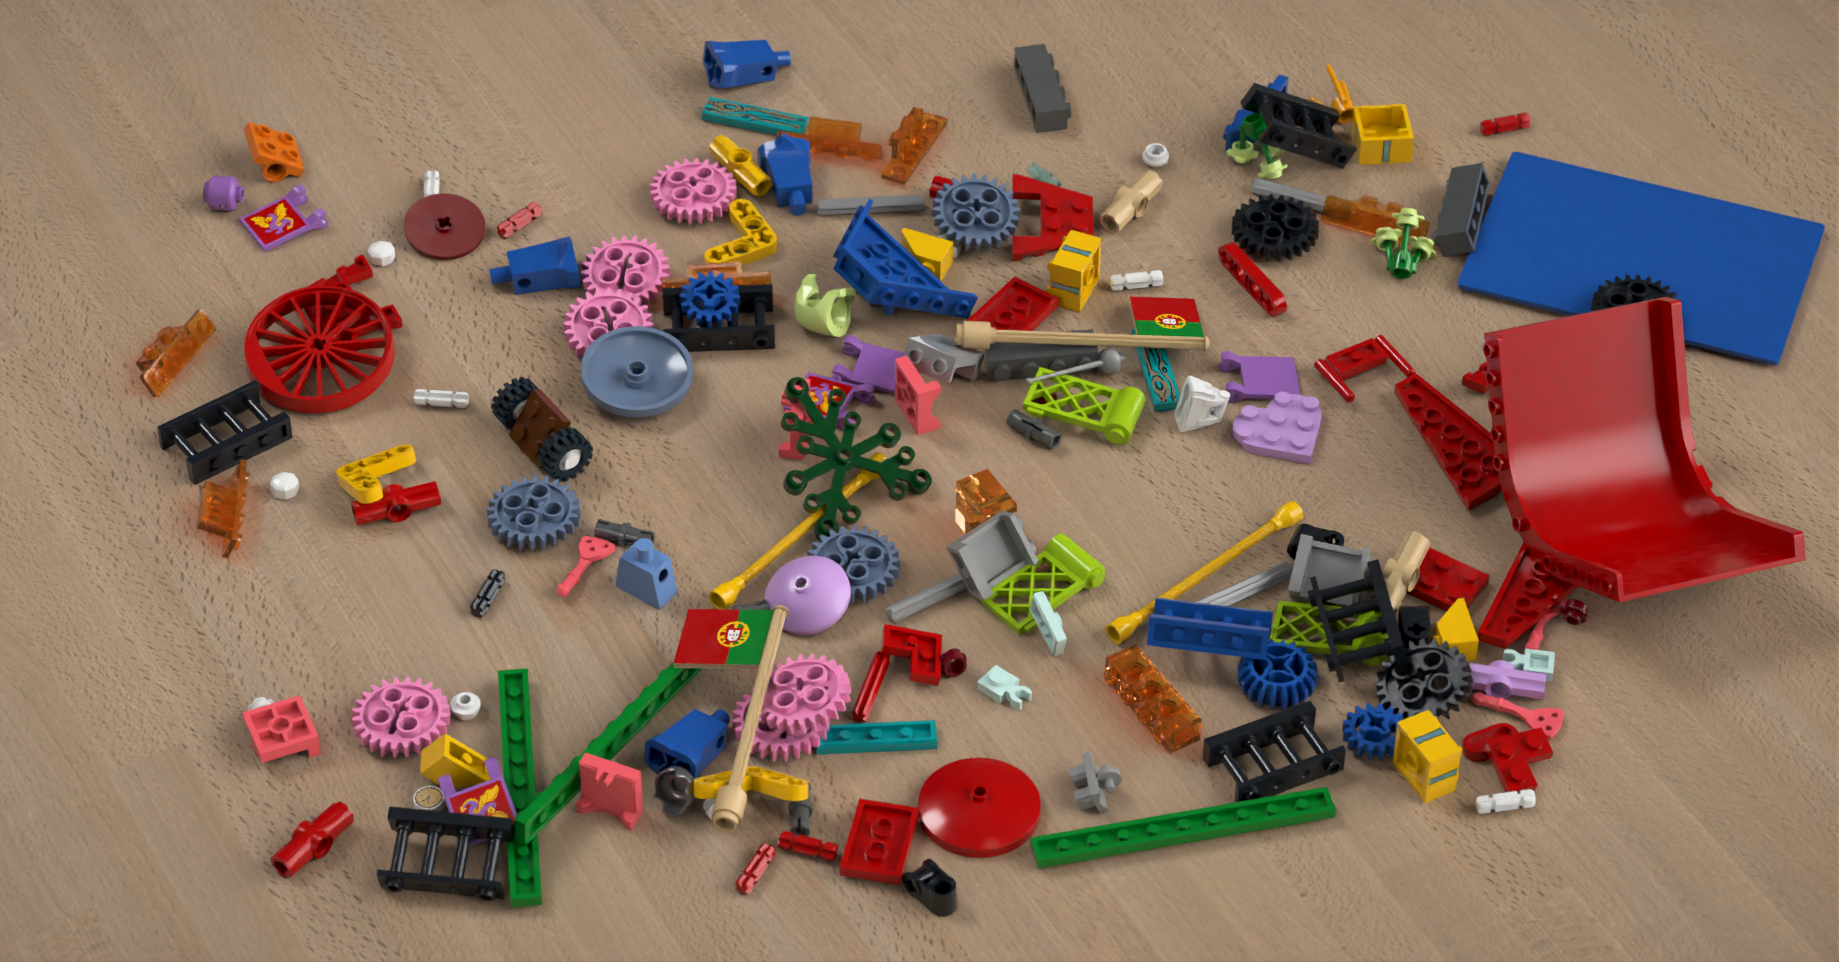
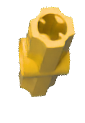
[709,135,772,197]

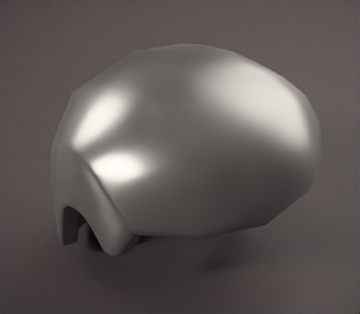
[654,766,697,817]

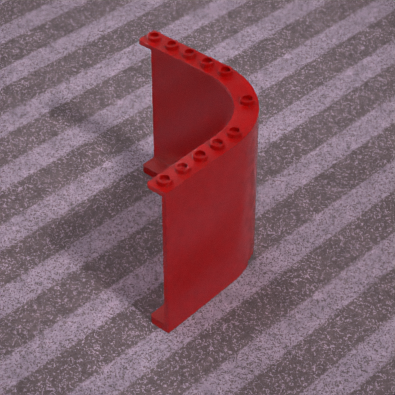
[1483,297,1806,602]

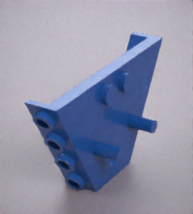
[833,198,978,318]

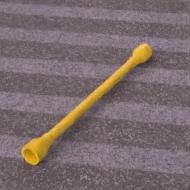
[709,452,888,609]
[1106,500,1303,644]

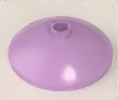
[764,556,851,636]

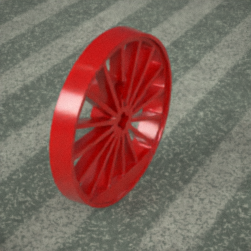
[244,285,395,413]

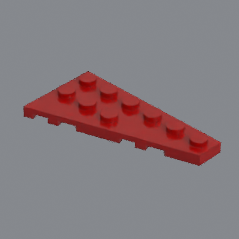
[1394,373,1502,510]
[1477,542,1579,649]

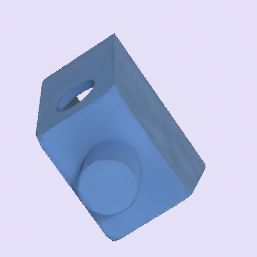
[616,538,678,610]

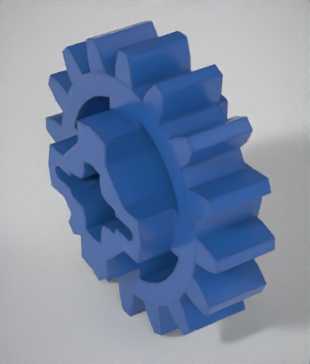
[680,270,740,327]
[1342,703,1403,761]

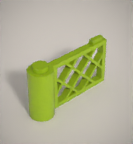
[1022,367,1146,445]
[980,533,1105,635]
[1269,601,1395,666]

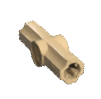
[1100,170,1163,234]
[1375,531,1431,615]

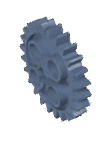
[932,173,1020,252]
[487,475,581,551]
[807,525,900,604]

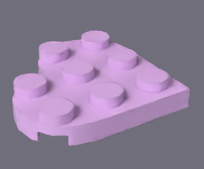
[1232,391,1322,464]

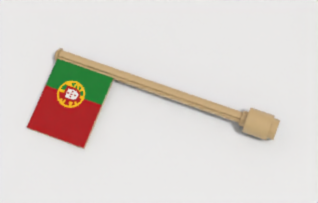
[955,296,1210,352]
[673,605,789,832]

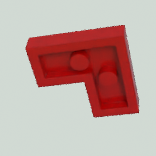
[881,624,942,686]
[1484,727,1553,794]

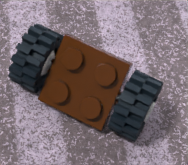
[491,377,593,482]

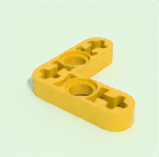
[704,199,777,273]
[336,444,416,504]
[693,766,808,801]

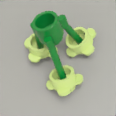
[1227,113,1288,180]
[1371,208,1436,279]

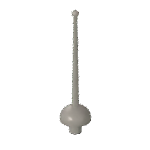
[1026,347,1125,384]

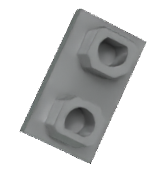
[1069,752,1122,814]

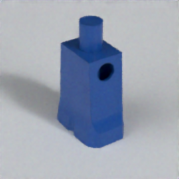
[702,40,791,89]
[757,133,812,216]
[489,236,581,295]
[644,709,730,779]

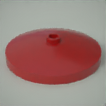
[918,757,1041,858]

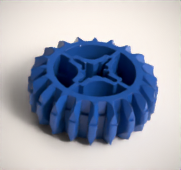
[1237,638,1318,710]

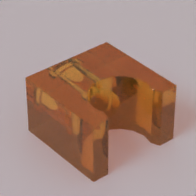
[956,469,1017,534]

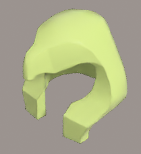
[794,274,860,337]

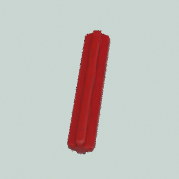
[852,651,890,723]

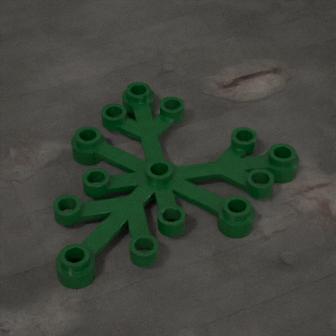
[780,377,932,541]

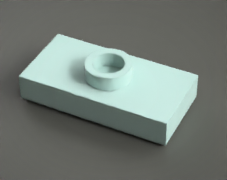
[1030,591,1067,657]

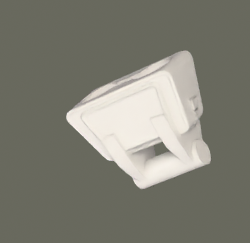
[1174,376,1230,432]

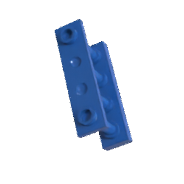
[1147,598,1273,660]

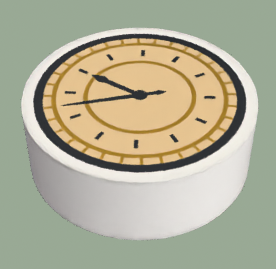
[413,786,445,811]

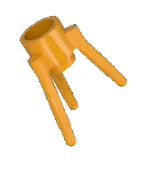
[1309,64,1353,124]

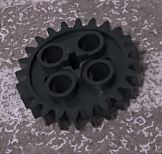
[1231,194,1319,262]
[1591,274,1681,311]
[1375,638,1473,720]

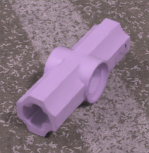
[1469,660,1547,699]

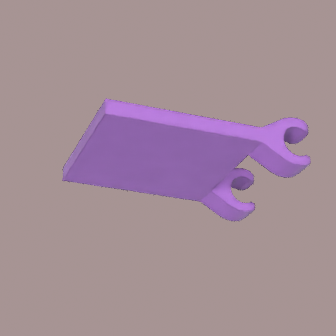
[832,335,904,394]
[1219,351,1301,403]

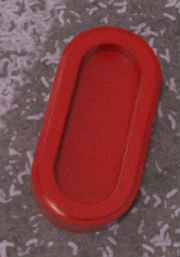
[1462,723,1519,762]

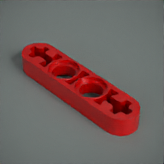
[1218,242,1287,317]

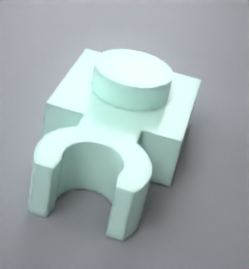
[1503,649,1555,682]
[977,665,1032,711]

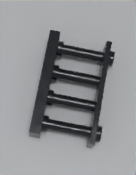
[1240,83,1357,169]
[662,284,775,352]
[157,380,293,485]
[1307,559,1408,683]
[1203,701,1346,803]
[376,806,515,901]

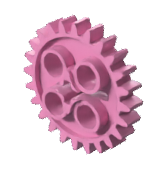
[650,158,737,224]
[581,235,670,306]
[563,288,653,357]
[760,653,852,735]
[352,676,451,758]
[732,688,830,761]

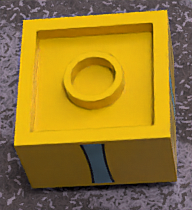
[1351,104,1414,165]
[1047,230,1101,313]
[1393,710,1463,803]

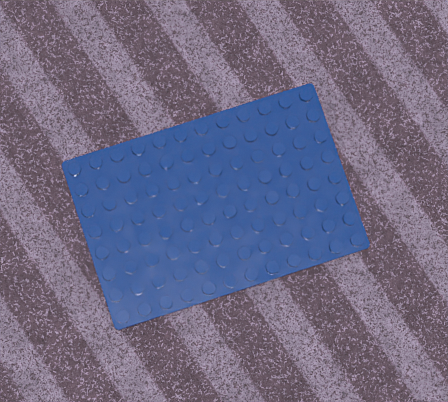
[1457,152,1825,365]

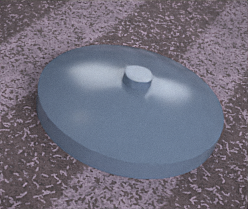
[581,326,693,418]

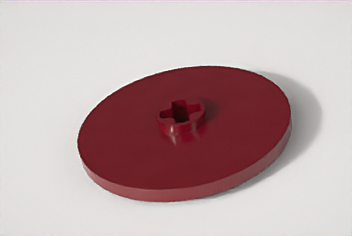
[404,193,485,260]

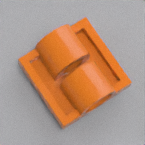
[244,122,305,182]

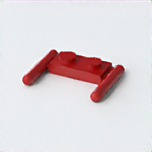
[1314,335,1416,403]

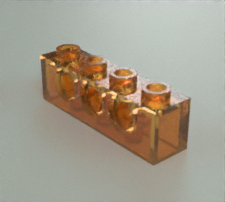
[1104,644,1202,754]

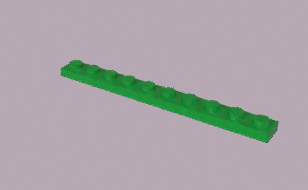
[514,663,702,846]
[498,668,542,907]
[1030,787,1336,869]

